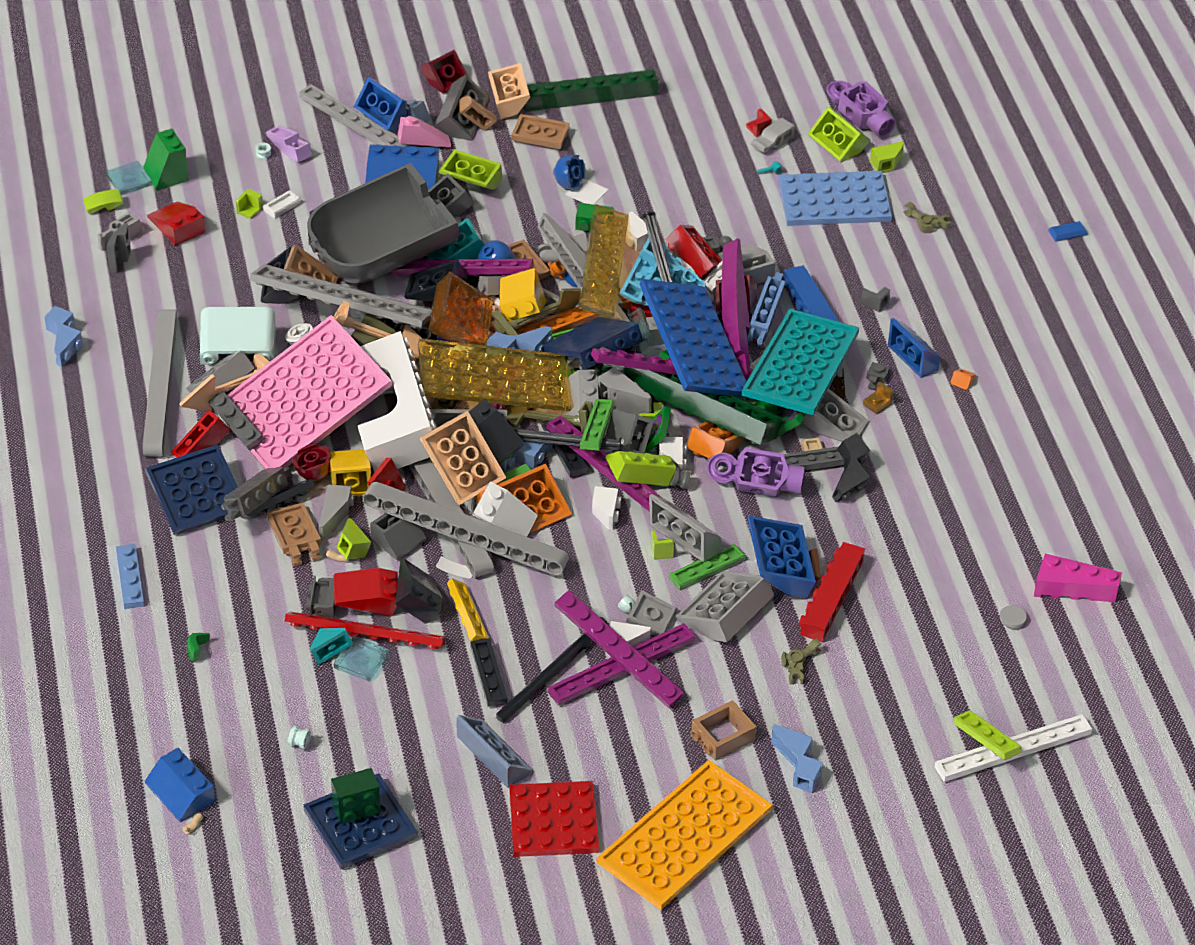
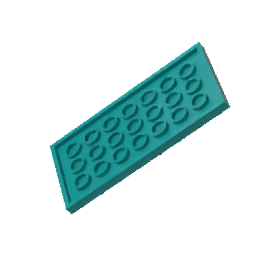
[742,309,859,415]

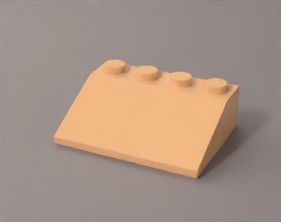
[419,411,506,506]

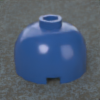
[553,155,586,189]
[478,240,515,275]

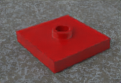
[367,458,406,492]

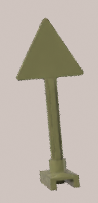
[491,288,592,335]
[504,399,593,433]

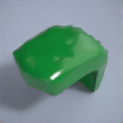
[186,633,210,662]

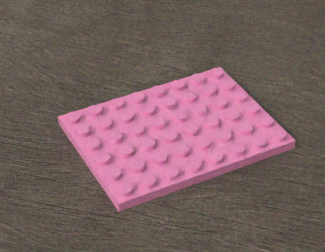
[227,315,393,469]

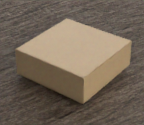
[801,438,823,451]

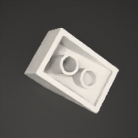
[471,481,538,537]

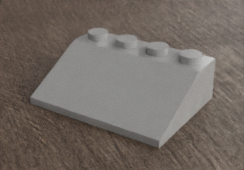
[675,571,774,642]

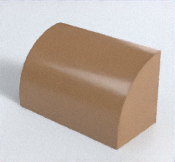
[460,96,497,131]

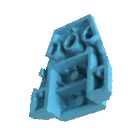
[619,237,706,305]

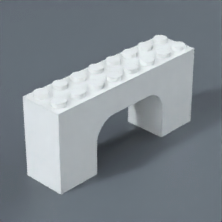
[358,331,437,473]

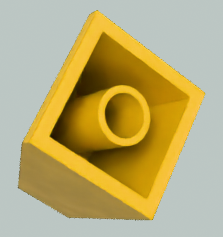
[500,268,547,322]
[330,449,371,496]

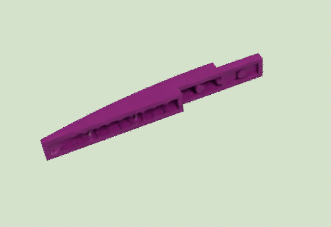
[722,238,751,382]

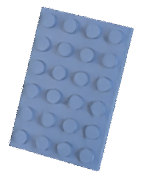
[778,171,892,226]

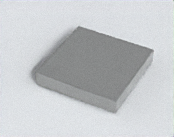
[625,590,677,636]

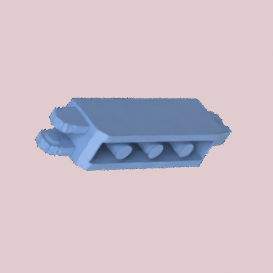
[747,272,786,347]

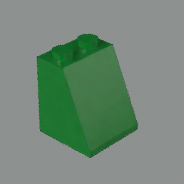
[143,128,189,191]

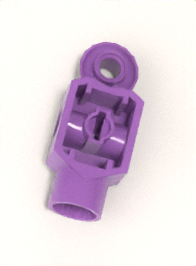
[827,81,896,138]
[707,447,805,497]

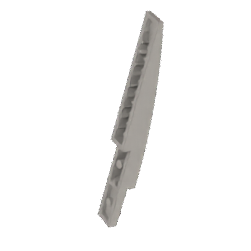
[537,213,630,322]

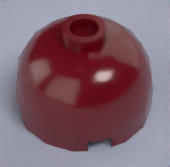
[293,443,331,481]

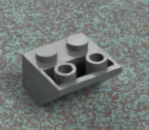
[605,410,654,454]
[370,513,426,560]

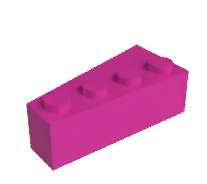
[1033,553,1122,602]

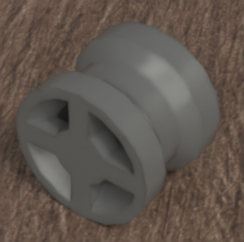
[669,468,690,489]

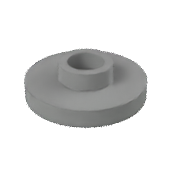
[1000,605,1027,628]

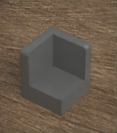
[861,287,891,312]

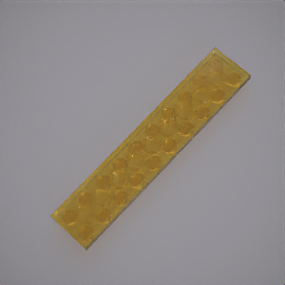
[578,204,629,319]

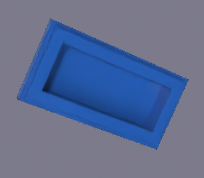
[1048,221,1088,242]

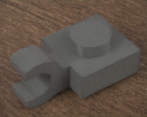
[866,362,890,390]

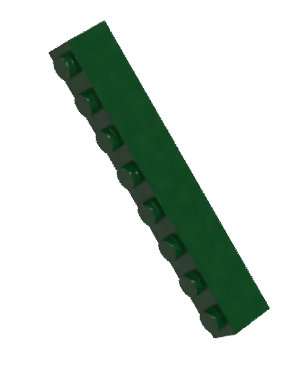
[523,69,658,112]

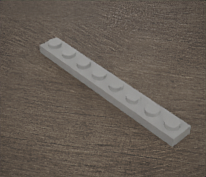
[299,84,409,147]

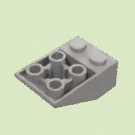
[718,244,775,284]
[598,367,652,415]

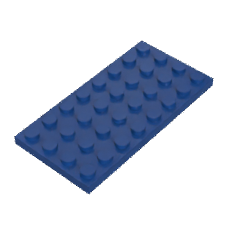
[639,279,748,398]

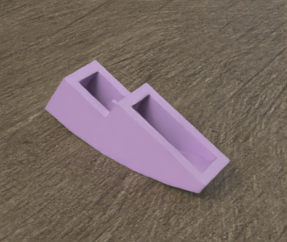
[266,125,312,162]

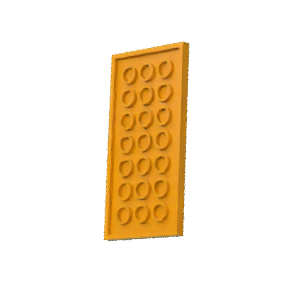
[596,760,773,910]

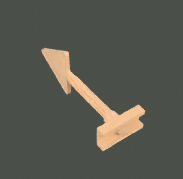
[333,300,437,359]
[179,353,270,411]

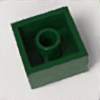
[331,768,381,824]

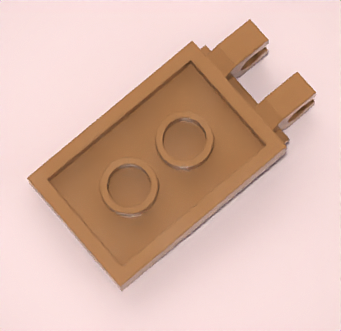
[266,503,321,566]

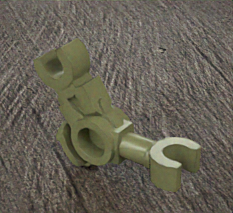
[904,202,951,233]
[781,639,822,685]

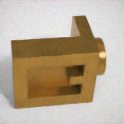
[863,382,893,415]

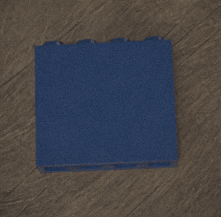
[542,316,643,370]

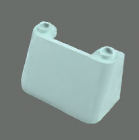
[200,307,277,365]

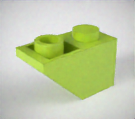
[870,141,904,173]
[336,518,371,560]

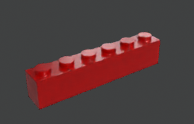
[799,542,865,643]

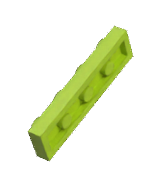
[954,710,1021,760]

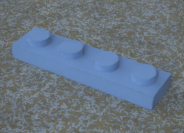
[116,544,144,609]

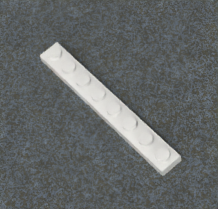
[935,714,1092,782]

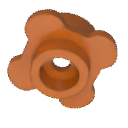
[548,261,565,279]

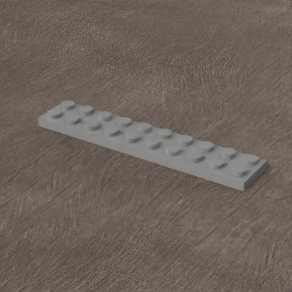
[250,264,435,328]

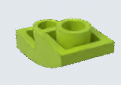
[83,189,124,215]

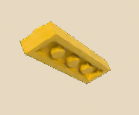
[447,578,489,641]

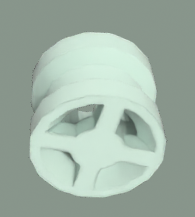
[288,725,311,749]

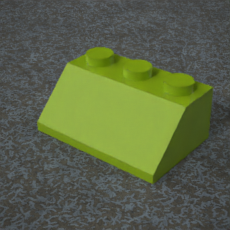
[808,107,871,162]
[439,149,502,190]
[606,451,676,486]

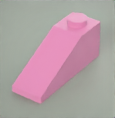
[398,116,451,147]

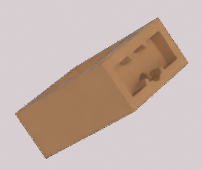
[691,700,757,761]

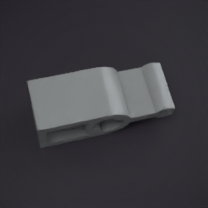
[751,118,794,153]
[97,212,141,251]

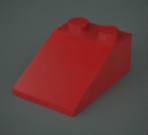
[147,201,206,246]
[333,568,398,616]

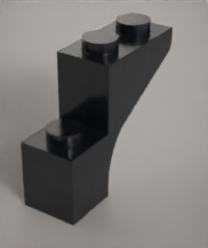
[832,433,871,502]

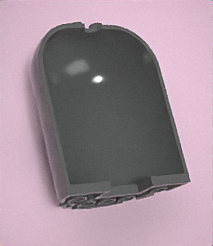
[307,163,459,283]

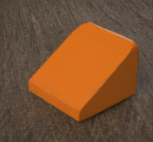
[951,368,976,389]

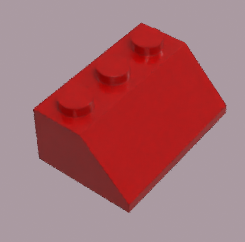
[665,225,722,280]

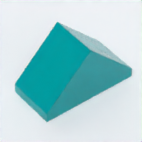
[309,628,353,665]

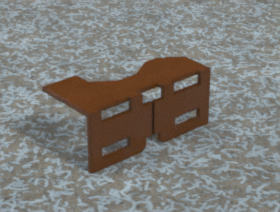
[832,368,845,399]

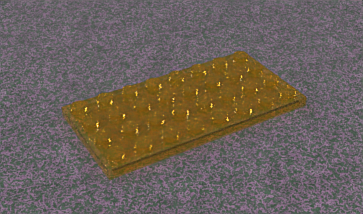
[418,339,572,411]

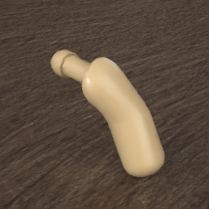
[326,550,349,562]
[183,813,203,834]

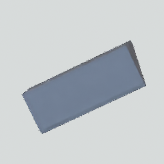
[456,715,533,788]

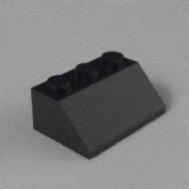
[260,247,301,304]

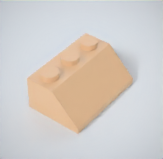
[488,63,530,119]

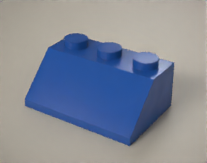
[353,77,407,133]
[888,318,940,378]
[145,747,215,822]

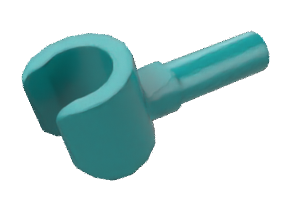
[758,161,783,175]

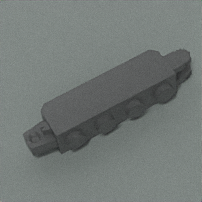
[221,467,292,521]

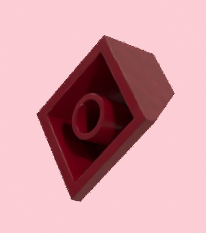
[420,49,468,93]

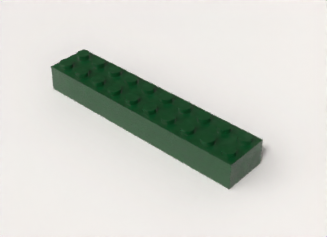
[601,348,783,446]

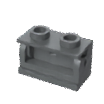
[306,576,336,618]

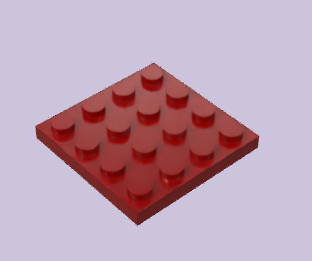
[509,781,599,857]

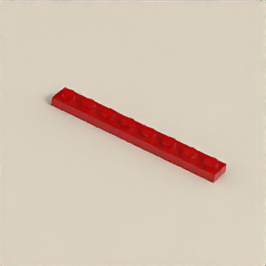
[285,611,446,649]

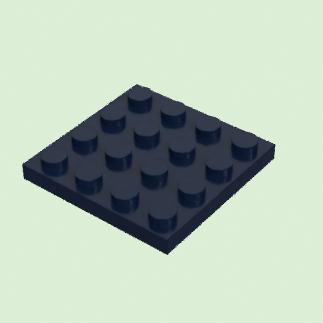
[146,444,238,535]
[303,773,418,870]

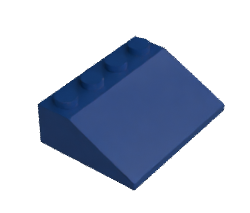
[365,144,439,190]
[748,516,816,598]

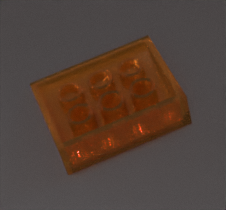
[429,272,494,347]

